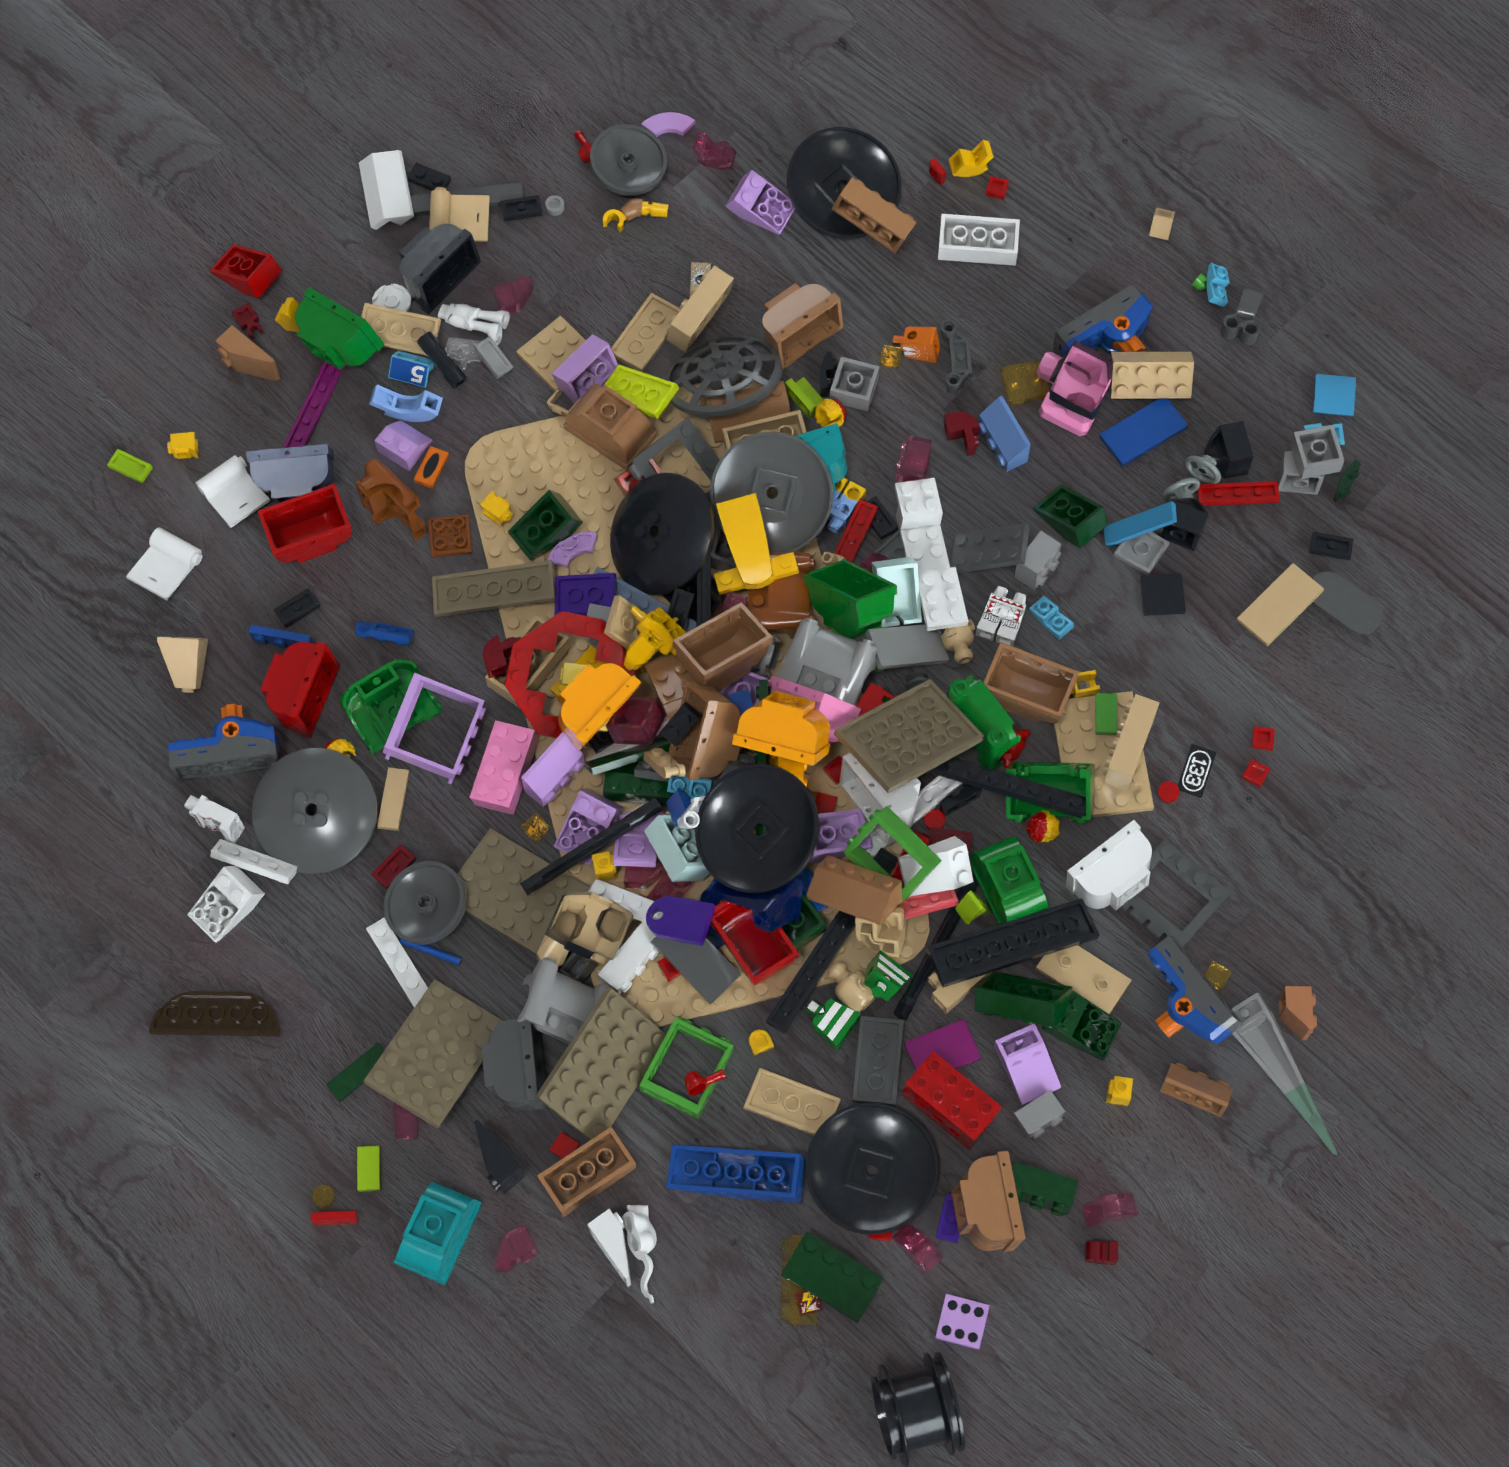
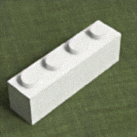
[598,922,659,995]

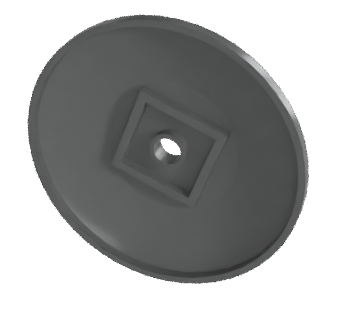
[710,432,833,553]
[252,748,377,874]

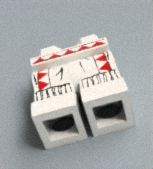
[976,586,1026,647]
[184,795,245,844]

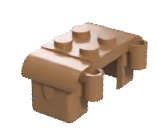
[643,653,698,720]

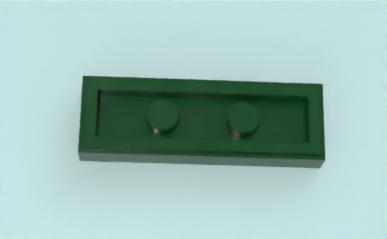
[326,1043,384,1102]

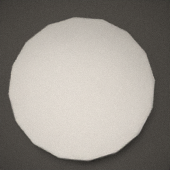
[372,284,412,312]

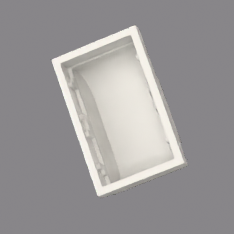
[839,753,921,846]
[1066,820,1152,911]

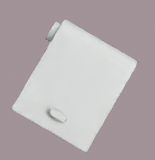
[195,455,270,528]
[126,527,202,600]

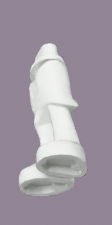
[438,303,510,345]

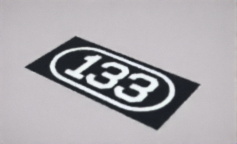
[1178,744,1217,798]

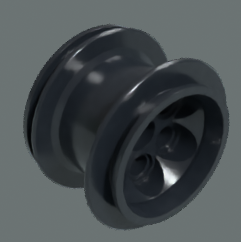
[871,1352,965,1467]

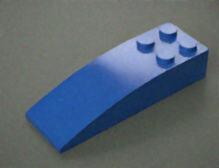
[666,1144,806,1204]

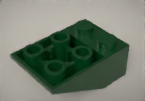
[1041,990,1122,1061]

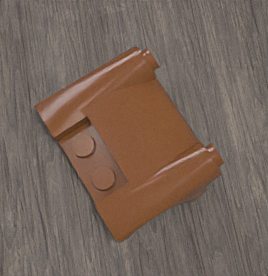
[356,459,428,542]
[747,552,815,639]

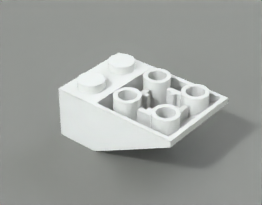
[187,866,265,943]

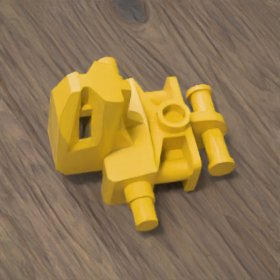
[623,605,687,670]

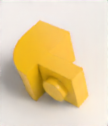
[948,140,993,177]

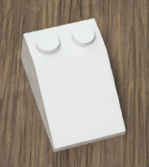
[898,836,974,896]
[587,1209,632,1287]

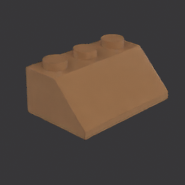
[1159,1063,1233,1117]

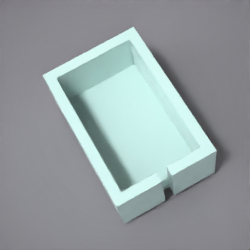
[872,557,922,628]

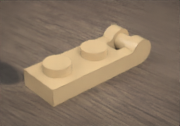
[644,748,686,779]

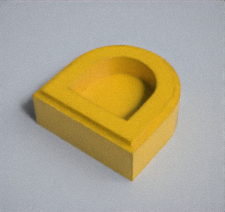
[749,1029,774,1056]

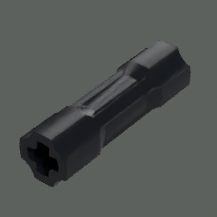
[417,331,467,389]

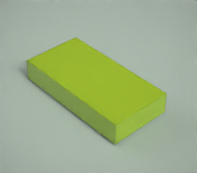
[107,449,153,484]
[357,1146,381,1192]

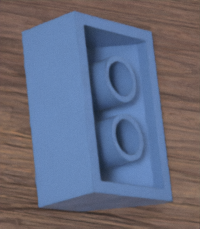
[978,396,1031,472]

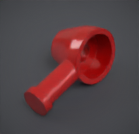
[574,130,592,163]
[684,1069,726,1096]

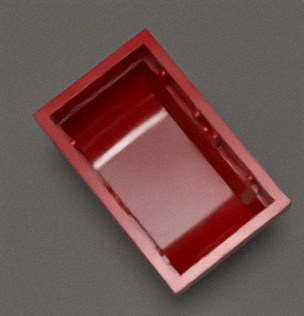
[257,484,353,563]
[260,642,340,739]
[711,891,799,986]

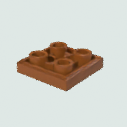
[428,514,472,558]

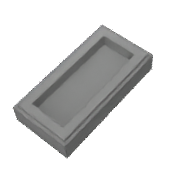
[473,336,514,380]

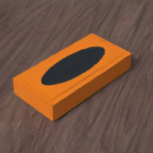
[414,446,449,489]

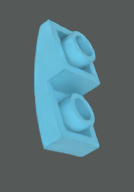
[1207,263,1230,307]
[1029,596,1074,640]
[667,775,712,798]

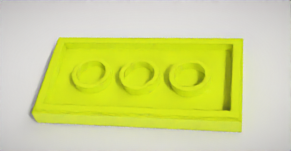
[604,365,679,419]

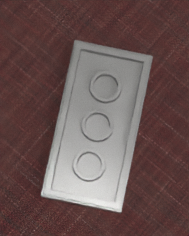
[865,624,949,669]

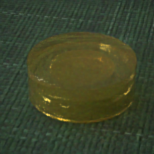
[312,1185,335,1208]

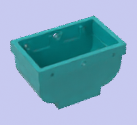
[774,423,848,492]
[394,1181,482,1286]

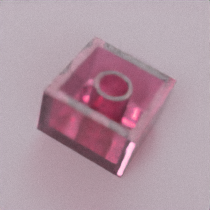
[895,435,932,483]
[606,696,666,745]

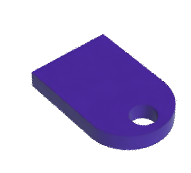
[646,896,716,946]

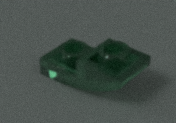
[1333,459,1361,503]

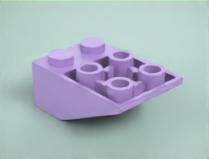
[725,170,795,235]
[554,788,624,866]
[993,1023,1061,1105]

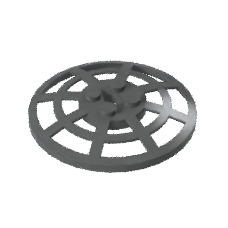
[664,336,783,417]

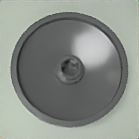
[590,124,667,196]
[384,861,467,945]

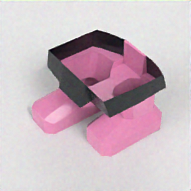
[1036,340,1112,437]

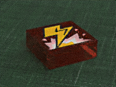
[794,1290,823,1316]

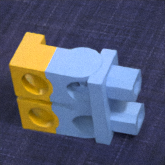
[827,478,866,534]

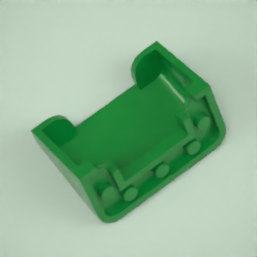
[1006,762,1095,824]

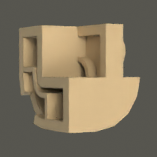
[855,907,907,958]

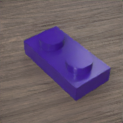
[935,1194,959,1244]

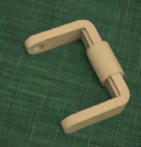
[547,388,581,416]

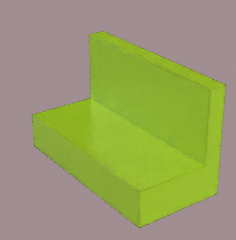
[785,377,823,419]

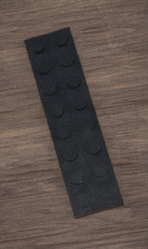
[926,898,1100,988]

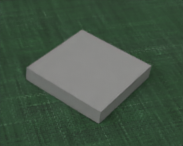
[1113,532,1170,575]

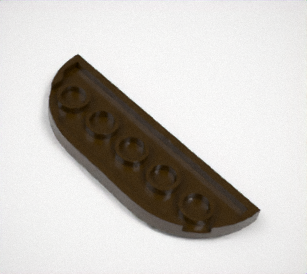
[149,991,280,1037]

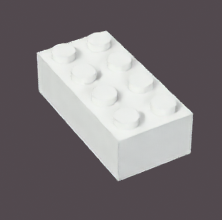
[938,214,1020,266]

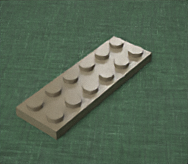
[432,560,556,617]

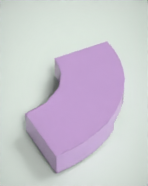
[641,112,695,137]
[547,532,597,567]

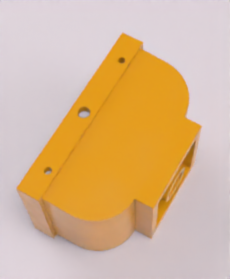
[557,663,641,751]
[732,691,830,765]

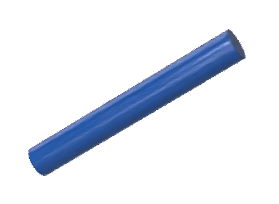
[400,939,462,966]

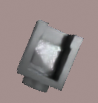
[560,953,598,983]

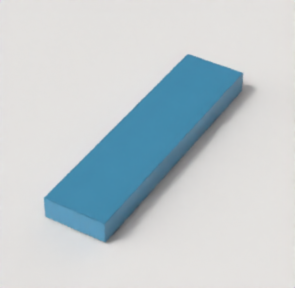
[1104,501,1177,547]

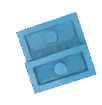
[1312,374,1356,417]

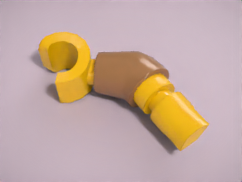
[603,198,669,233]

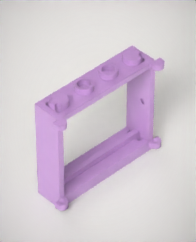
[383,673,486,785]

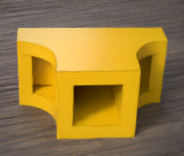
[275,297,300,333]

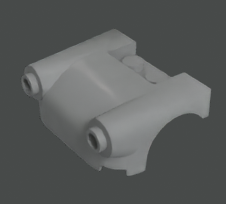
[777,617,877,706]
[517,958,611,1044]

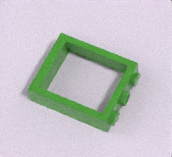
[843,806,942,907]
[639,1017,734,1119]

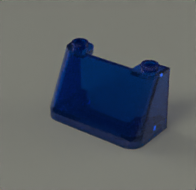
[700,876,802,933]

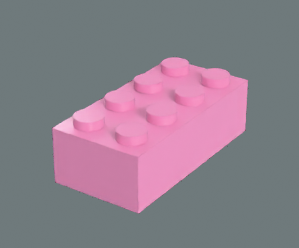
[469,720,539,815]

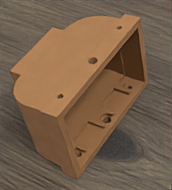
[762,283,843,370]
[563,384,658,470]
[673,602,773,691]
[983,642,1079,723]
[668,681,741,780]
[951,1151,1026,1252]

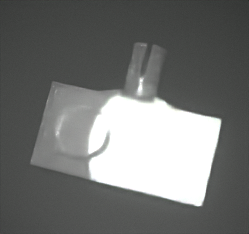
[445,337,483,372]

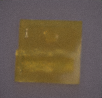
[1000,361,1050,404]

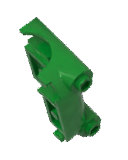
[339,659,443,755]
[946,674,1021,770]

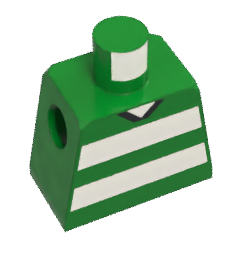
[864,950,912,1001]
[806,999,861,1051]

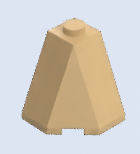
[157,636,208,693]

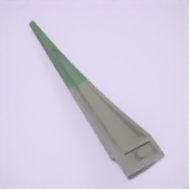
[1232,992,1337,1155]

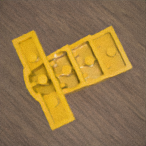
[714,493,799,595]

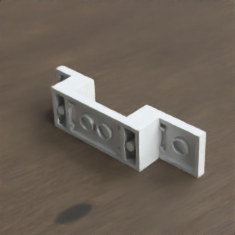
[894,478,969,631]

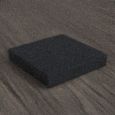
[1140,573,1186,616]

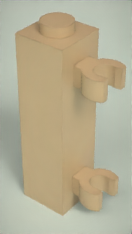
[928,972,993,1014]

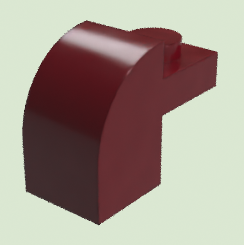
[943,412,980,456]
[483,635,521,678]

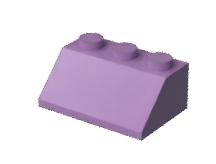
[552,334,618,404]
[521,732,585,807]

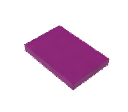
[904,1019,981,1071]

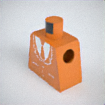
[893,327,941,364]

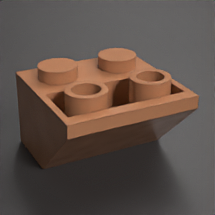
[1278,986,1317,1040]

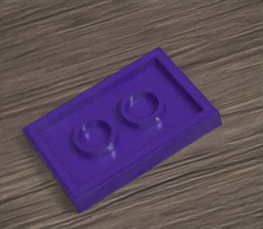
[554,573,616,616]

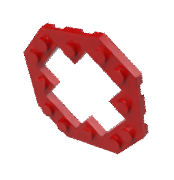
[504,611,635,738]

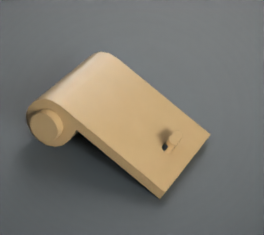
[429,187,490,242]

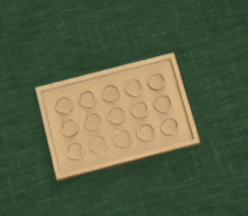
[1053,691,1154,820]

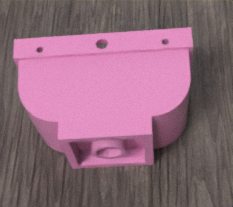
[769,675,861,743]

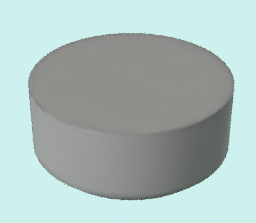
[545,195,565,216]

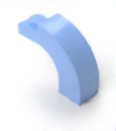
[369,385,443,422]

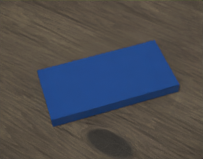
[1099,398,1188,467]

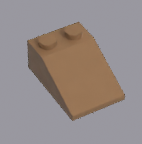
[215,325,281,381]

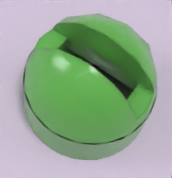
[1191,273,1207,291]

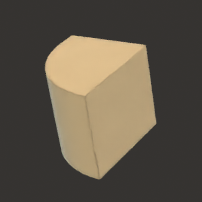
[1149,208,1175,240]

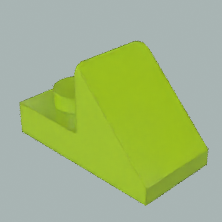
[956,890,991,925]

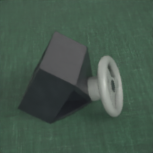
[1185,421,1254,484]
[1157,478,1208,551]

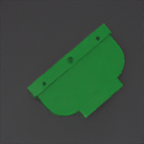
[295,287,384,370]
[804,559,897,638]
[969,836,1049,924]

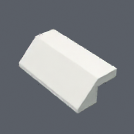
[359,150,414,230]

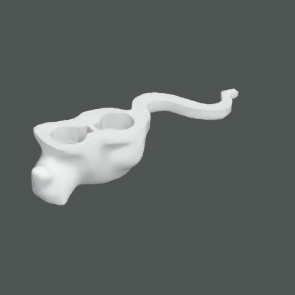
[622,1205,657,1303]

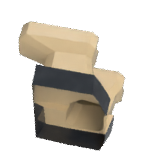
[536,891,633,967]

